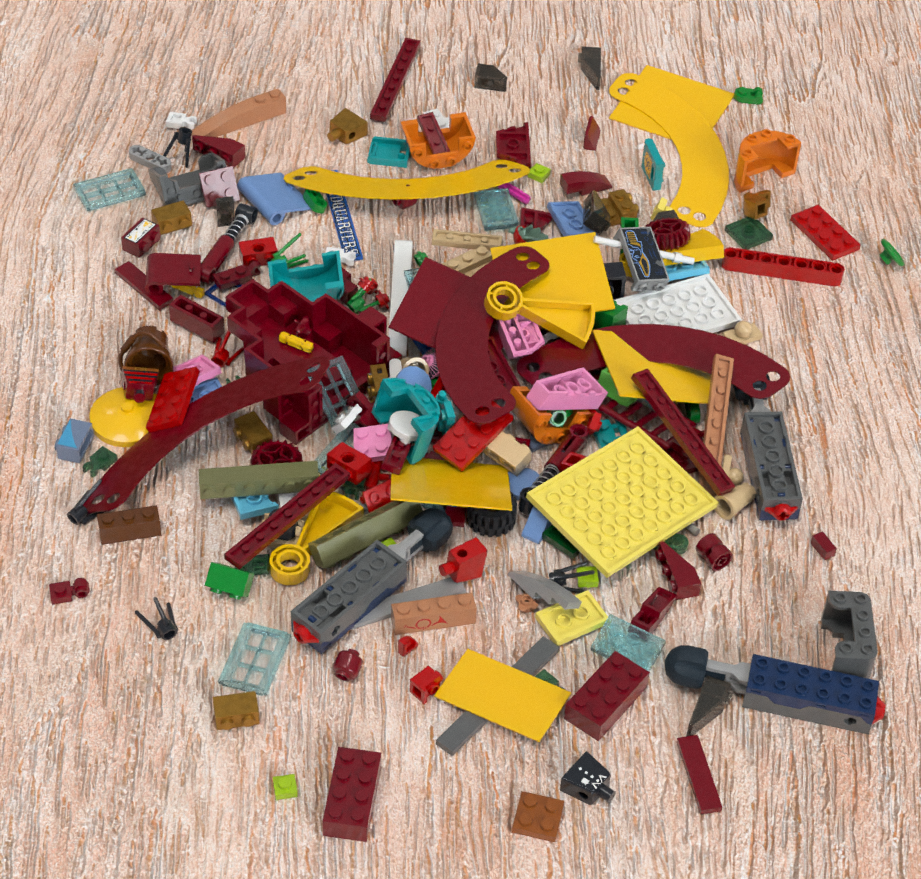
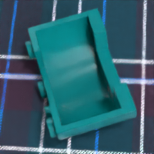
[268,251,344,302]
[371,378,440,464]

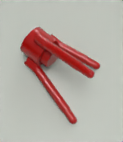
[211,331,244,368]

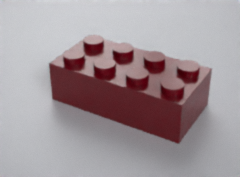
[564,651,650,741]
[322,747,382,842]

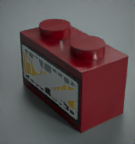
[121,217,161,258]

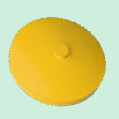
[89,387,157,447]

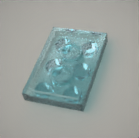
[474,188,519,231]
[591,614,666,672]

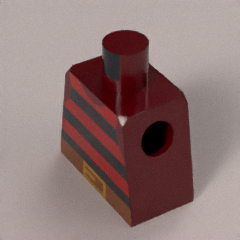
[121,366,159,403]

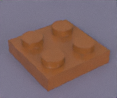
[512,791,565,842]

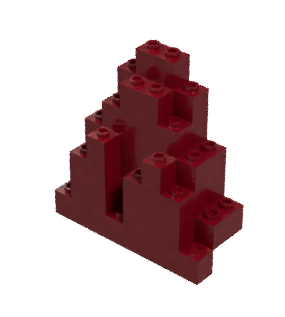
[225,279,402,445]

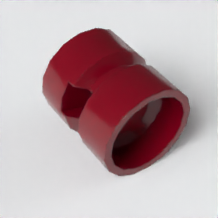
[695,533,733,571]

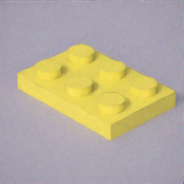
[535,590,610,646]

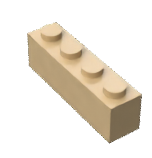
[482,431,532,476]

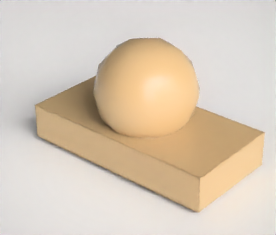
[722,321,763,344]
[722,454,744,486]

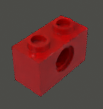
[238,237,278,267]
[326,442,372,485]

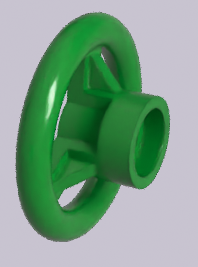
[879,238,905,267]

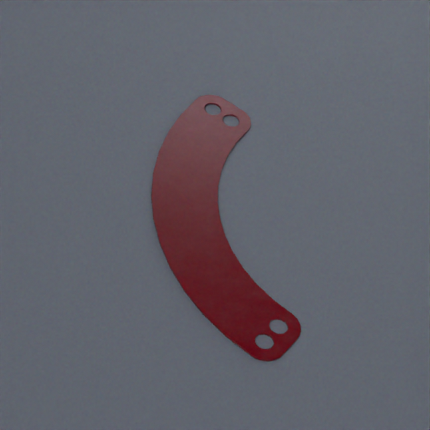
[436,246,549,424]
[517,324,790,399]
[83,356,330,513]

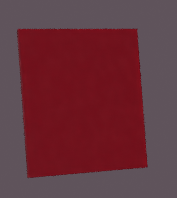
[388,257,503,350]

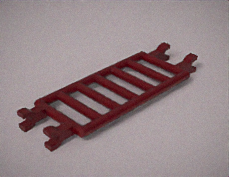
[588,369,704,460]

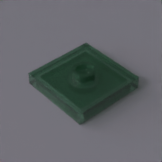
[724,217,773,250]

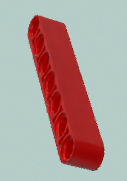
[721,247,845,286]

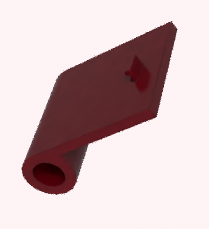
[145,253,201,295]

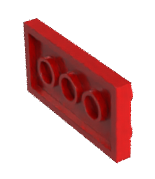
[790,204,861,261]
[145,367,200,433]
[433,401,513,472]

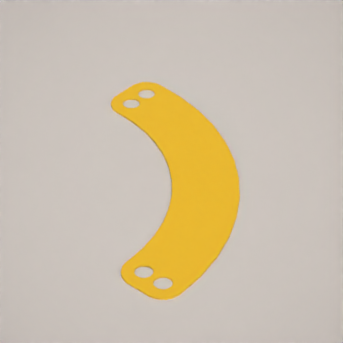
[609,73,729,228]
[284,160,530,199]

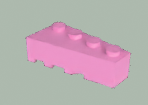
[526,367,608,410]

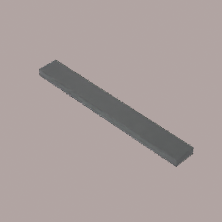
[436,636,560,756]

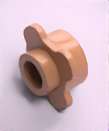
[515,594,538,613]

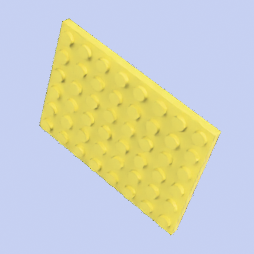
[526,427,719,578]

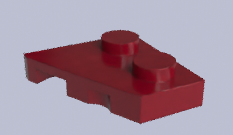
[519,207,552,232]

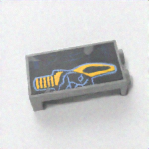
[613,227,670,292]

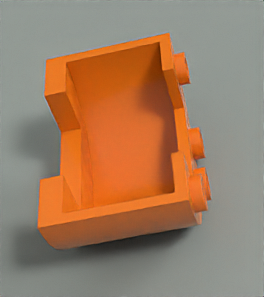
[400,112,476,169]
[734,129,801,193]
[510,386,592,444]

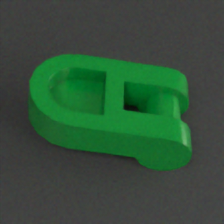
[733,87,763,105]

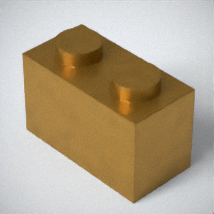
[151,200,192,235]
[233,411,273,455]
[213,691,260,730]

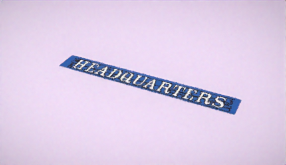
[326,170,363,261]

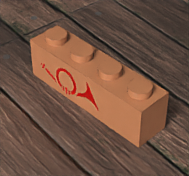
[391,592,477,635]

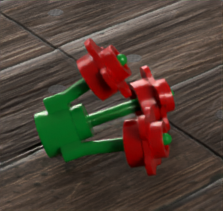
[346,276,390,314]

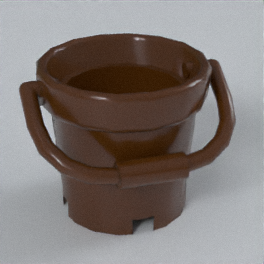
[118,326,173,385]

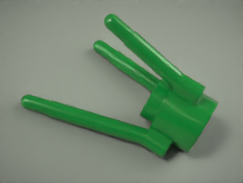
[271,233,308,268]

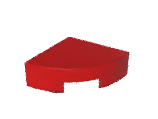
[398,636,418,657]

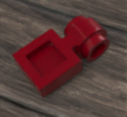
[49,578,90,605]

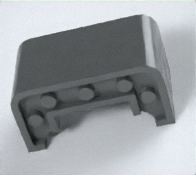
[820,590,878,679]

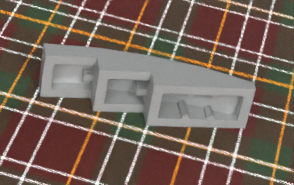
[508,571,582,610]

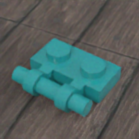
[435,390,456,435]
[593,419,628,449]

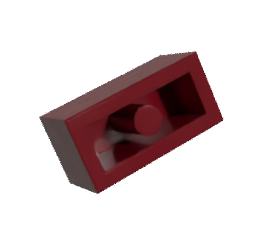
[811,531,837,560]

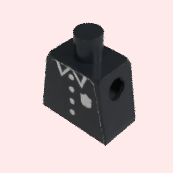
[560,751,616,805]

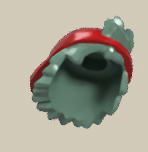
[508,224,549,244]

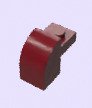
[346,391,380,428]

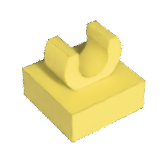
[650,197,673,221]

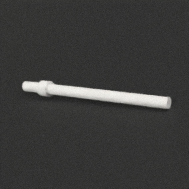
[593,236,695,265]

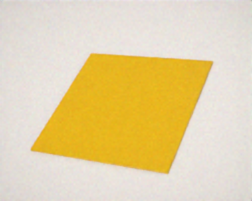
[609,65,734,140]
[490,232,615,312]
[592,330,711,404]
[390,458,512,511]

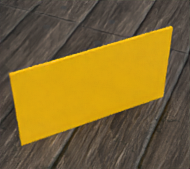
[434,649,572,743]

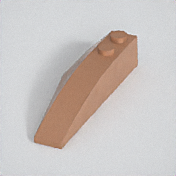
[192,89,286,137]

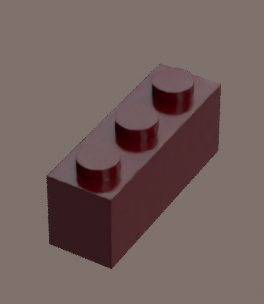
[169,295,225,343]

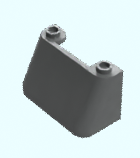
[148,152,226,205]

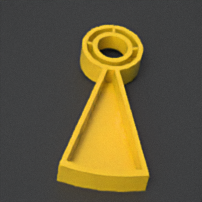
[619,229,724,277]
[484,281,595,349]
[269,492,364,585]

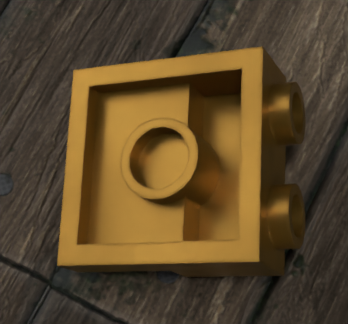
[592,189,639,228]

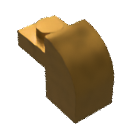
[743,190,771,219]

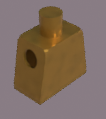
[327,108,368,144]

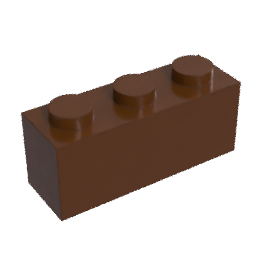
[97,505,162,545]

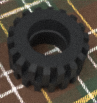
[467,491,517,537]

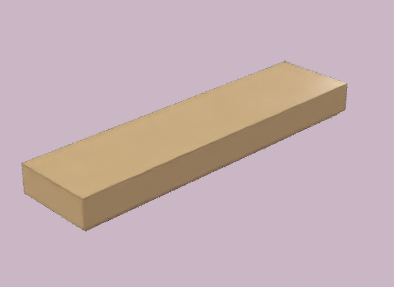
[431,229,503,251]

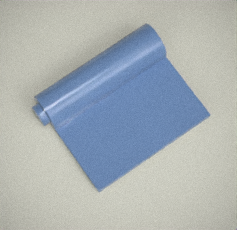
[237,173,311,225]

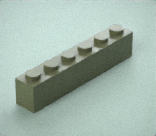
[198,461,319,499]
[308,500,423,569]

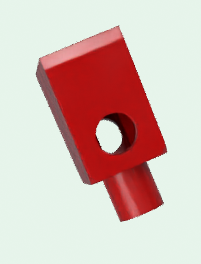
[439,537,488,583]

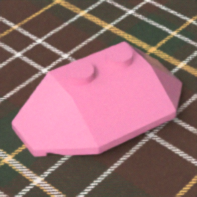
[496,314,545,359]

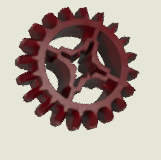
[646,217,691,251]
[250,439,303,465]

